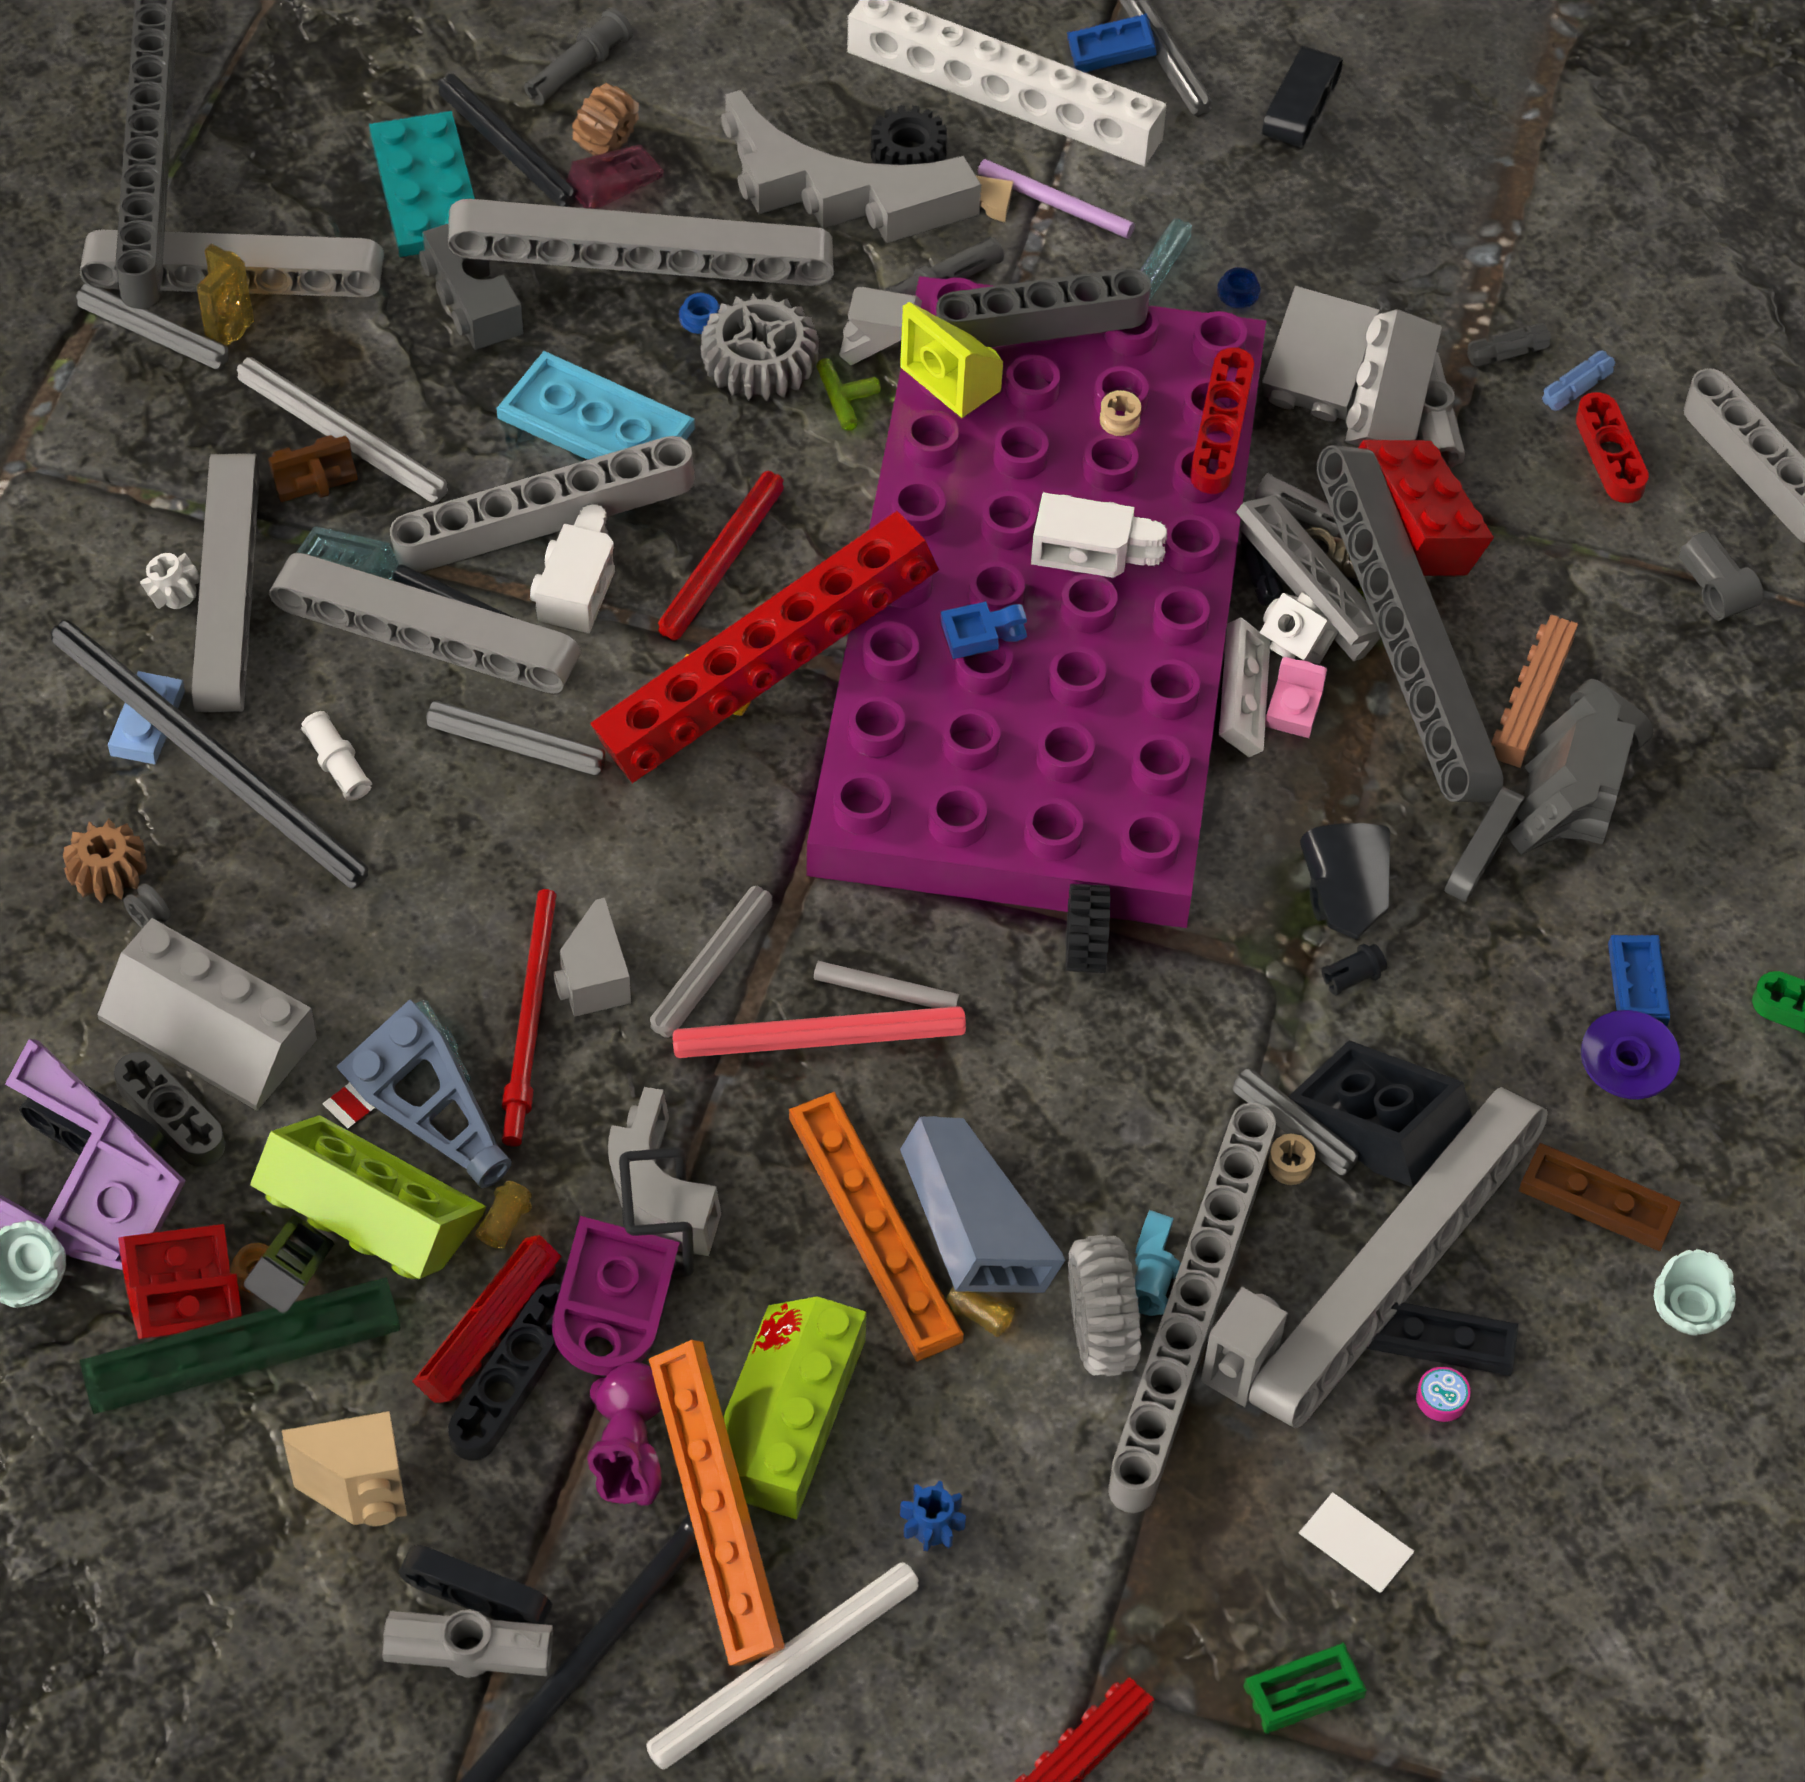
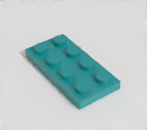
[369,111,475,257]

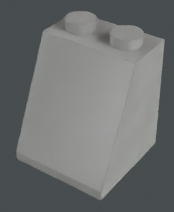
[1262,286,1380,421]

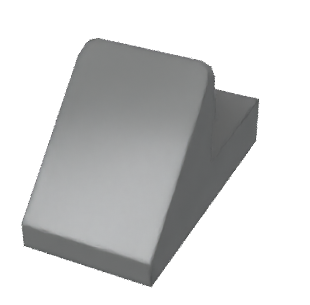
[839,287,922,365]

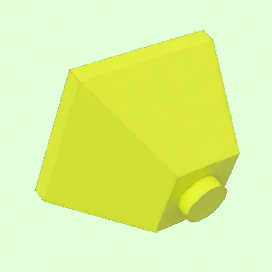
[900,302,1003,418]

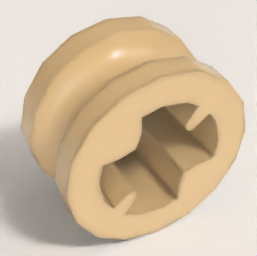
[1100,391,1141,436]
[1268,1134,1315,1185]

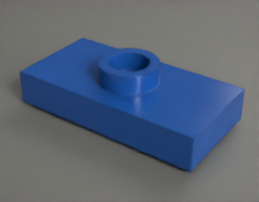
[1067,14,1157,72]
[1608,935,1670,1026]

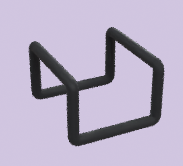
[619,1148,694,1278]

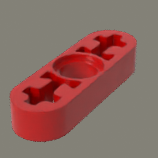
[1575,392,1649,503]

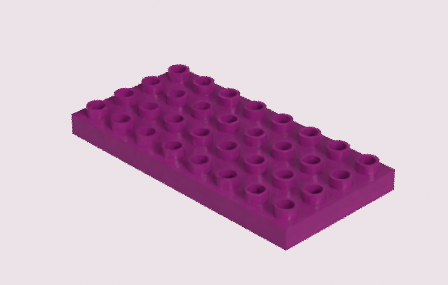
[806,276,1266,928]

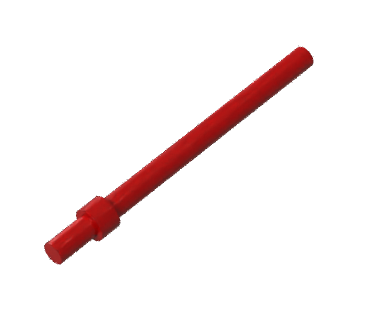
[502,889,557,1147]

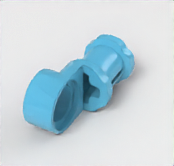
[1134,1210,1181,1316]

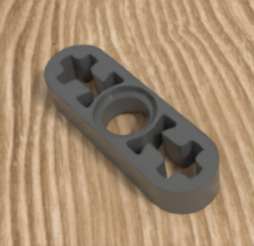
[1444,786,1525,903]
[114,1052,225,1166]

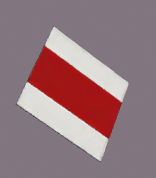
[322,1083,375,1129]

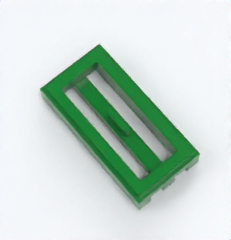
[1243,1643,1367,1734]

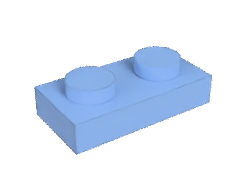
[108,671,185,764]

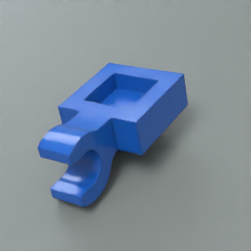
[941,601,1027,659]

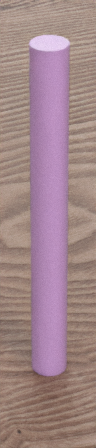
[978,159,1135,239]

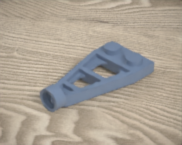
[336,999,511,1188]

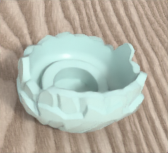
[0,1220,66,1308]
[1653,1249,1736,1336]

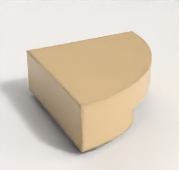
[976,176,1013,222]

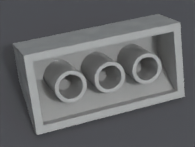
[97,918,317,1111]

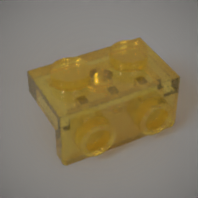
[196,244,254,347]

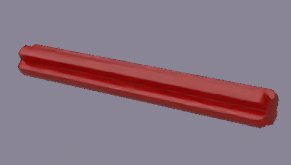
[658,470,784,640]

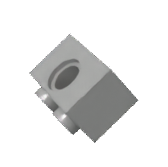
[1200,1287,1287,1407]

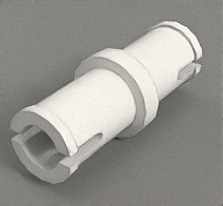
[301,711,372,801]

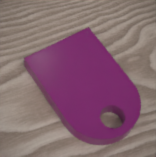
[552,1216,680,1376]

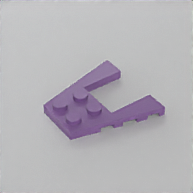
[0,1039,186,1270]

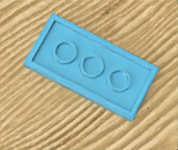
[497,351,695,460]

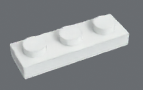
[1219,617,1271,757]

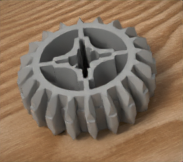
[701,293,819,401]
[1068,1234,1141,1377]

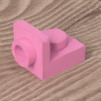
[1265,657,1327,738]

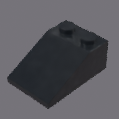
[1288,1040,1472,1187]

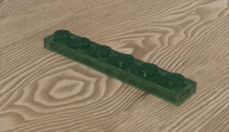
[79,1277,401,1415]

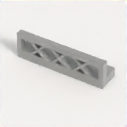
[1236,495,1381,661]

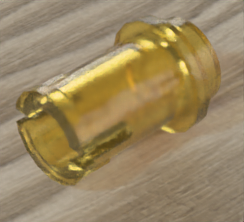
[475,1181,532,1249]
[946,1286,1015,1338]

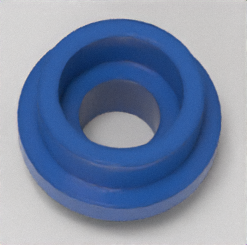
[679,293,720,334]

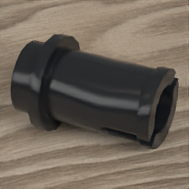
[1321,943,1387,996]

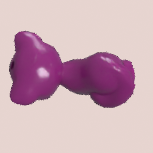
[587,1362,662,1505]

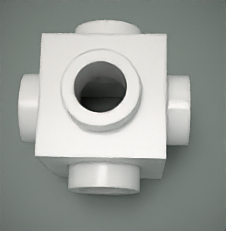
[1260,591,1338,664]

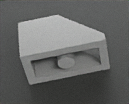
[554,898,631,1017]

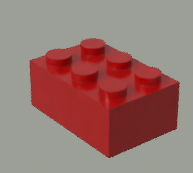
[1358,440,1494,576]

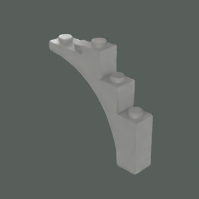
[721,90,981,243]

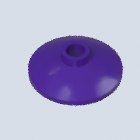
[1581,1010,1680,1099]

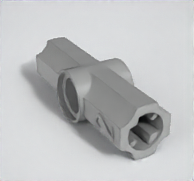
[1417,352,1465,470]
[382,1610,553,1677]

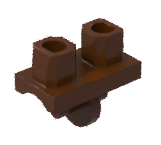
[268,435,358,502]

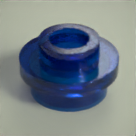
[1217,267,1261,308]

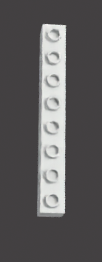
[847,0,1167,166]

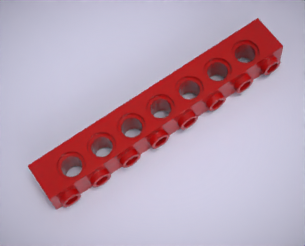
[590,511,939,784]

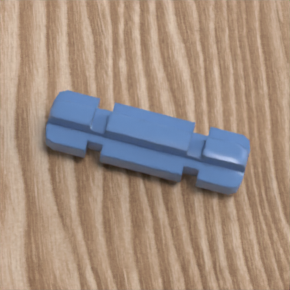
[1542,351,1615,411]

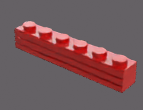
[412,1235,562,1403]
[1014,1677,1154,1782]

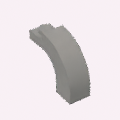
[608,1087,721,1256]

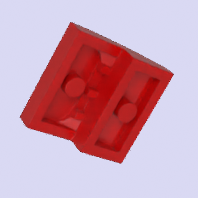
[118,1224,243,1339]

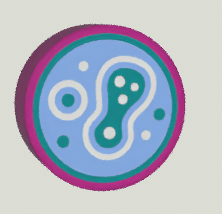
[1416,1367,1471,1422]

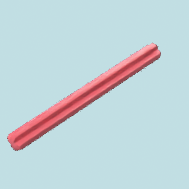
[673,1006,966,1058]

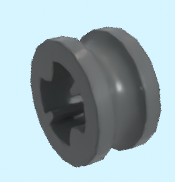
[123,884,171,928]

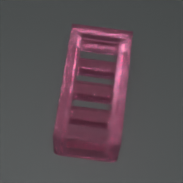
[567,145,664,209]

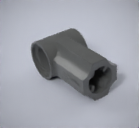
[1679,531,1764,621]

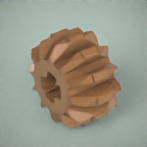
[572,83,639,159]
[63,818,147,903]

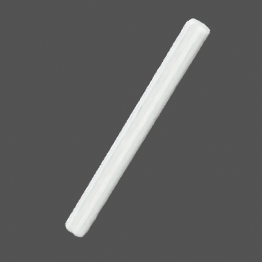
[647,1563,919,1769]

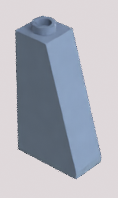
[900,1116,1065,1293]

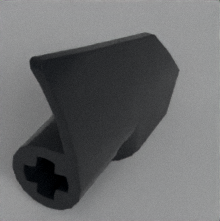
[1300,823,1390,940]

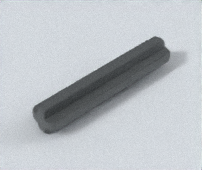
[1233,1068,1359,1175]

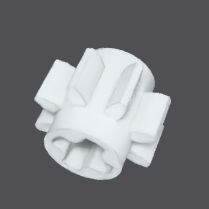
[140,553,200,609]

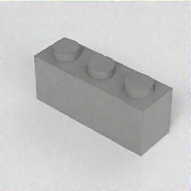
[1345,309,1442,447]

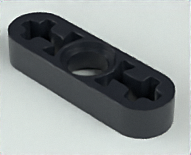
[398,1545,553,1625]

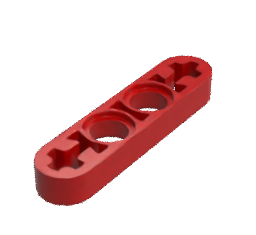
[1191,347,1254,494]

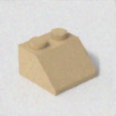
[282,1411,407,1526]

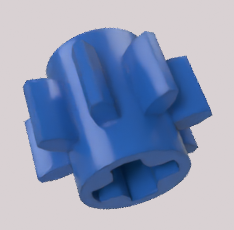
[900,1481,966,1551]

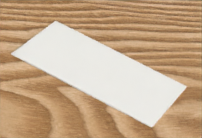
[1299,1492,1414,1593]

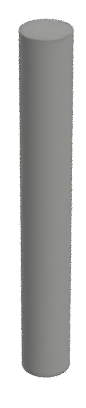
[814,961,960,1008]

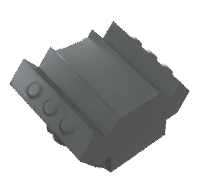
[1506,687,1636,855]

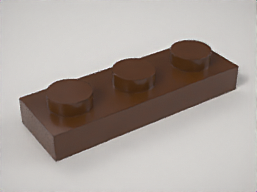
[1519,1143,1681,1251]

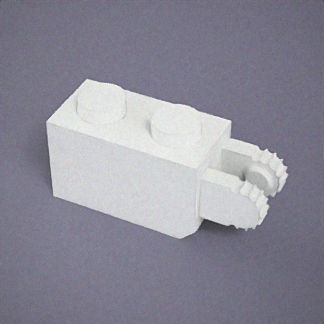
[1031,492,1168,578]
[530,503,615,634]

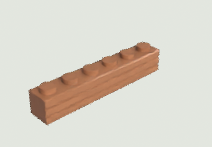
[1491,615,1578,768]

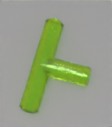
[816,358,881,431]

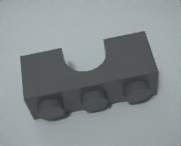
[419,223,523,350]

